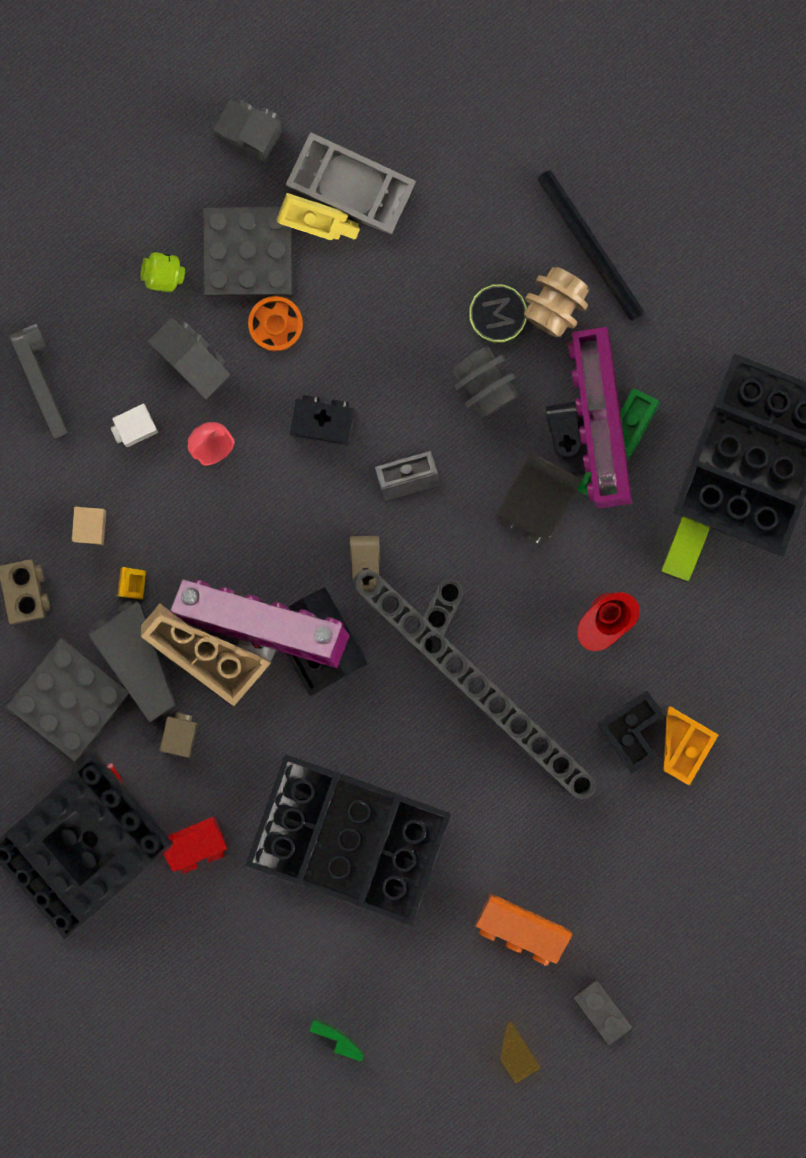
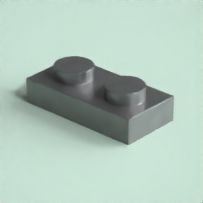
[573,980,632,1045]

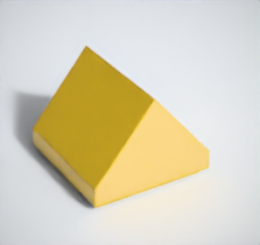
[117,567,146,600]

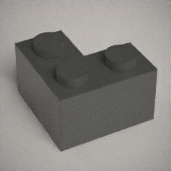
[213,99,282,162]
[147,317,230,399]

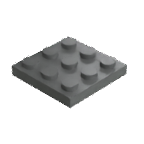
[203,207,292,296]
[6,638,130,762]

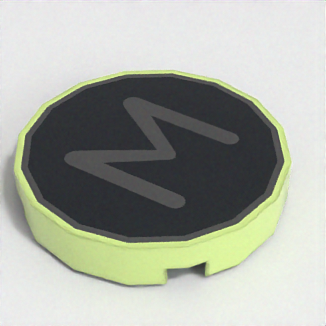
[469,285,527,343]

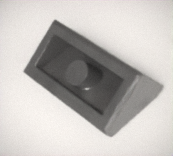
[375,451,440,501]

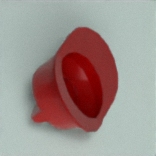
[577,592,640,651]

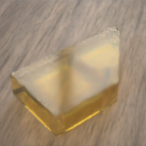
[500,1021,541,1084]

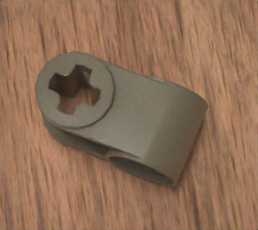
[350,535,380,591]

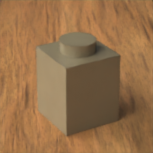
[160,712,198,758]

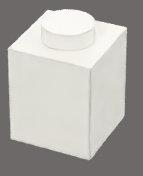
[111,404,159,447]

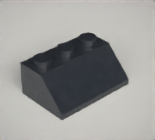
[286,587,368,696]

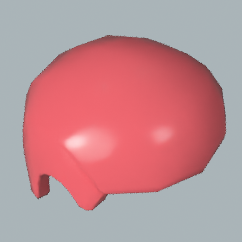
[188,422,235,466]

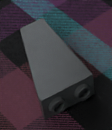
[89,601,176,722]

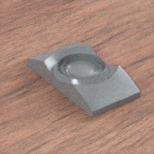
[286,132,416,235]

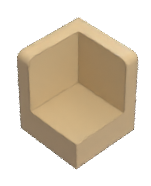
[72,507,106,546]

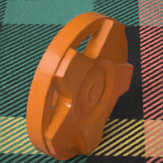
[248,296,303,351]

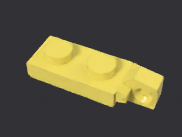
[277,193,360,241]

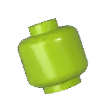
[140,252,185,292]

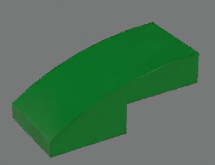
[309,1018,364,1062]

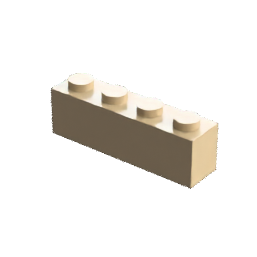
[141,604,271,706]

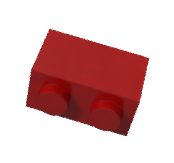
[164,816,229,874]

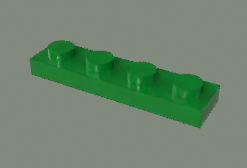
[577,388,660,497]

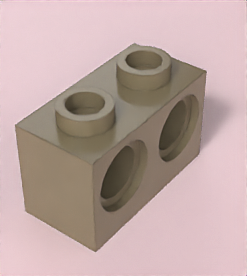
[0,559,50,625]

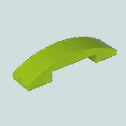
[661,517,710,582]

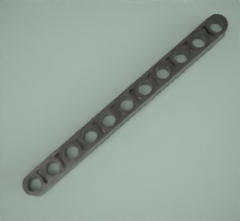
[353,569,596,799]

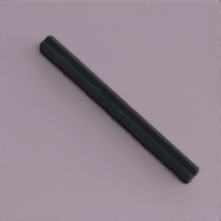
[538,170,644,321]

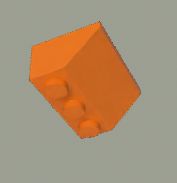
[475,893,573,966]

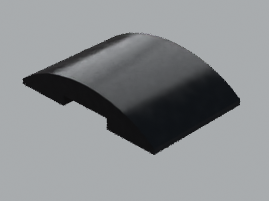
[673,353,806,557]
[245,754,452,926]

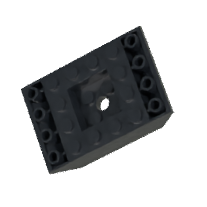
[0,752,174,940]

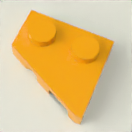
[663,706,719,785]

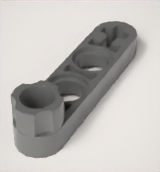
[9,323,68,439]

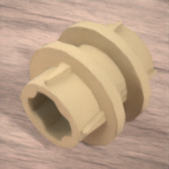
[524,267,589,338]

